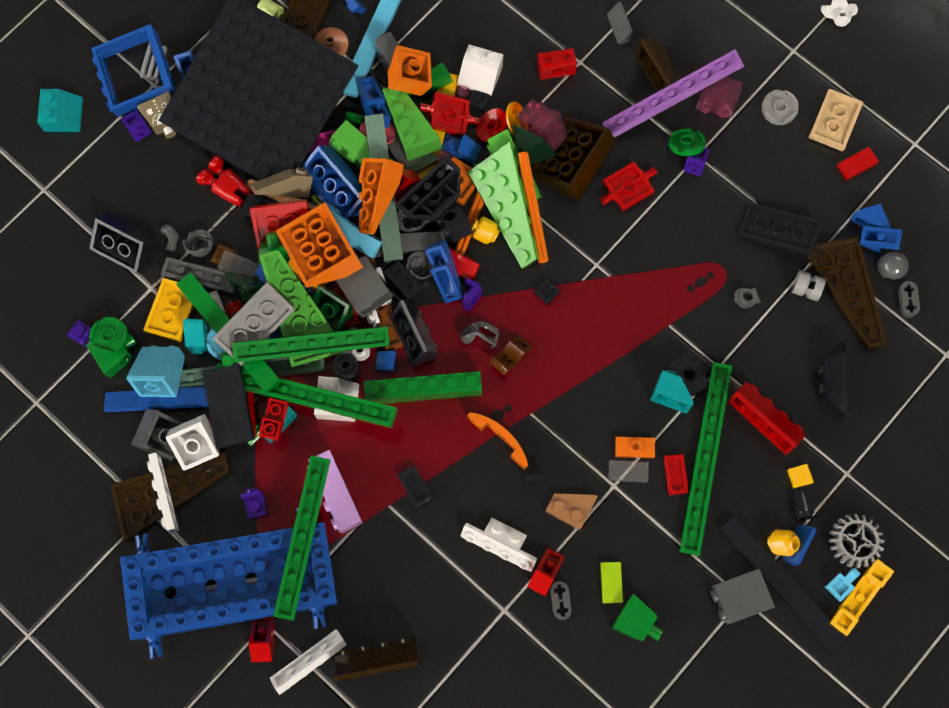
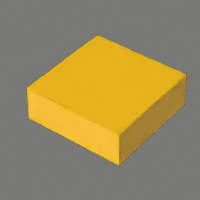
[787,464,814,489]

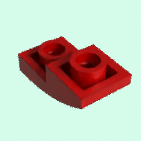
[448,246,481,280]
[258,397,290,441]

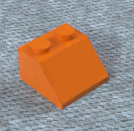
[388,45,432,96]

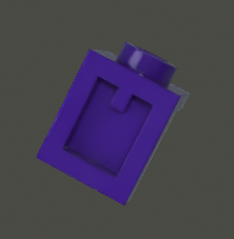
[121,110,151,142]
[683,148,710,176]
[462,278,483,312]
[67,320,92,348]
[241,488,268,520]

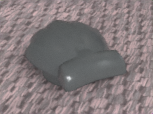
[734,288,761,308]

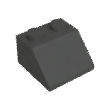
[131,409,183,461]

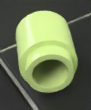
[257,0,285,21]

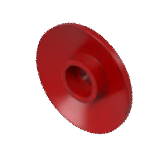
[476,108,508,142]

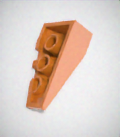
[359,158,404,235]

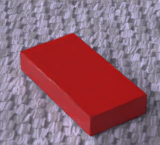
[837,147,879,181]
[663,454,689,495]

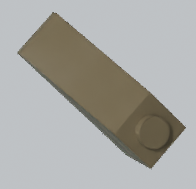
[250,167,313,198]

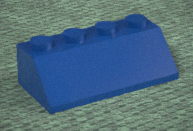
[301,146,362,221]

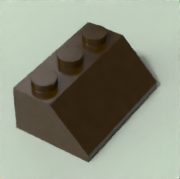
[636,38,683,92]

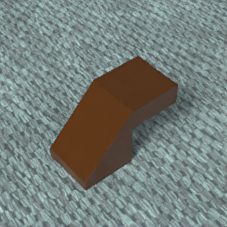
[490,334,533,375]

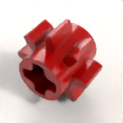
[224,299,244,319]

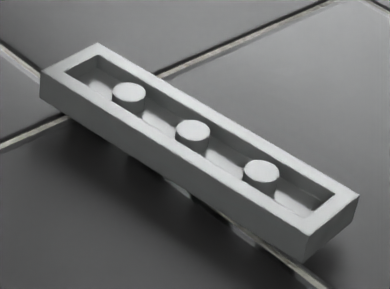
[161,257,239,295]

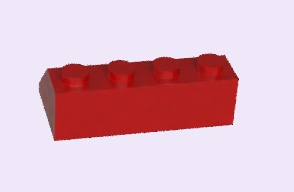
[728,382,805,455]

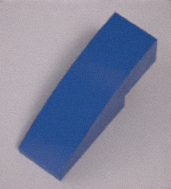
[356,76,391,128]
[425,240,463,303]

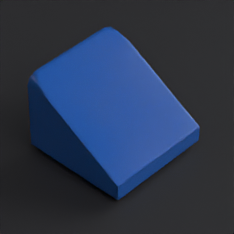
[375,351,397,373]

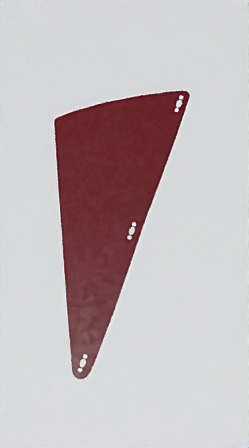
[255,262,727,545]

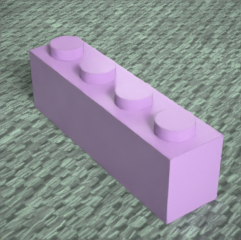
[307,450,363,534]

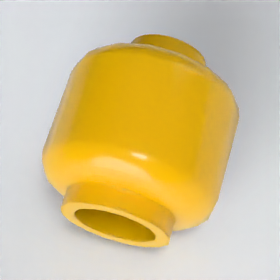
[471,217,500,244]
[768,529,800,556]

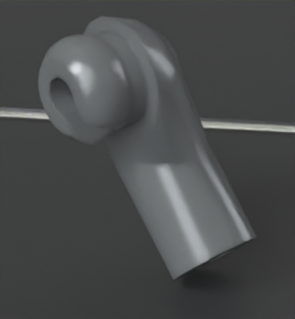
[161,224,179,252]

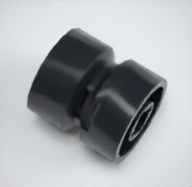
[333,353,361,382]

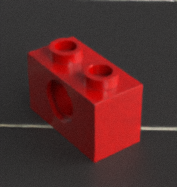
[537,48,577,80]

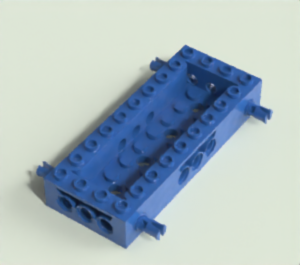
[120,508,338,659]

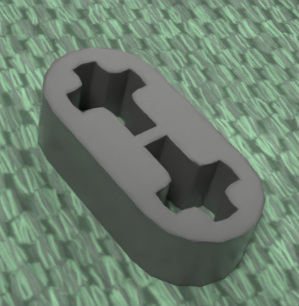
[898,281,920,318]
[550,581,571,620]

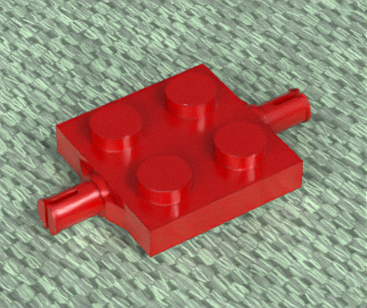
[419,92,480,137]
[600,162,657,211]

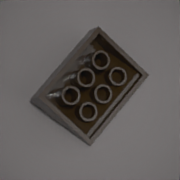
[531,116,616,200]
[334,638,421,681]

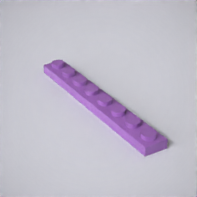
[602,49,744,138]

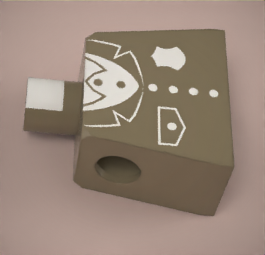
[137,91,176,138]

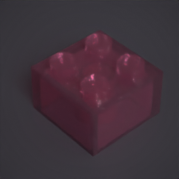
[696,77,743,118]
[518,99,567,152]

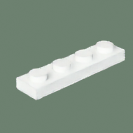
[147,453,179,533]
[270,629,347,695]

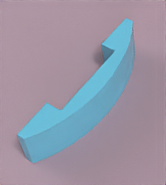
[326,203,382,258]

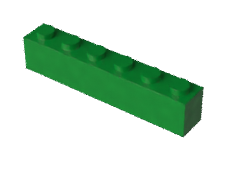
[364,371,482,404]

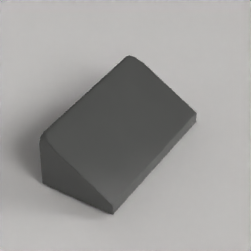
[607,2,633,45]

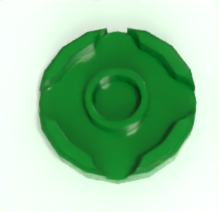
[668,128,706,156]
[89,317,129,355]

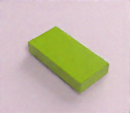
[600,562,623,604]

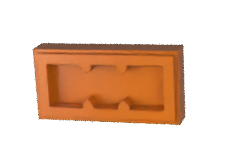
[615,437,655,458]

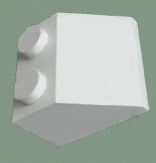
[457,44,504,96]
[314,376,359,422]
[165,414,219,471]

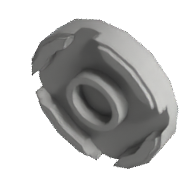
[761,89,799,125]

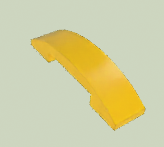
[830,559,894,636]

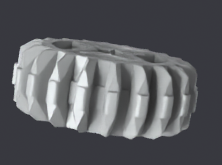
[828,514,885,569]

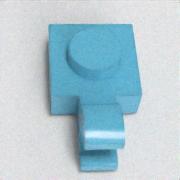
[825,568,861,602]

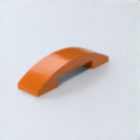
[467,412,528,470]

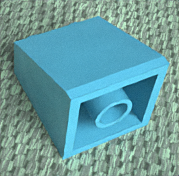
[127,345,185,397]

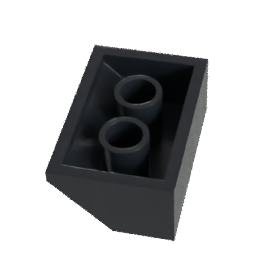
[89,210,156,274]
[390,300,438,367]

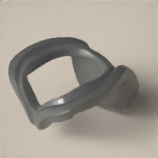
[460,321,499,349]

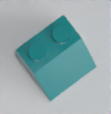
[37,89,83,132]
[650,370,694,414]

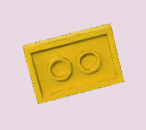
[143,278,194,342]

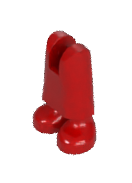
[196,155,253,207]

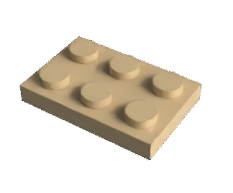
[808,89,863,151]

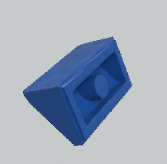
[782,525,816,566]

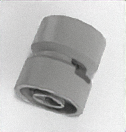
[791,270,826,301]

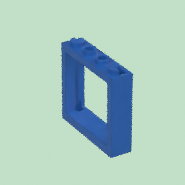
[91,24,176,117]

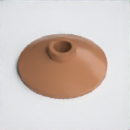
[314,27,349,56]

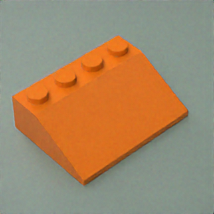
[276,202,363,288]

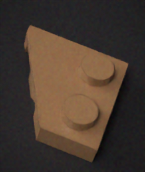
[545,494,598,530]

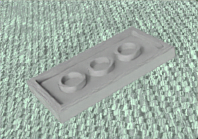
[212,282,295,365]

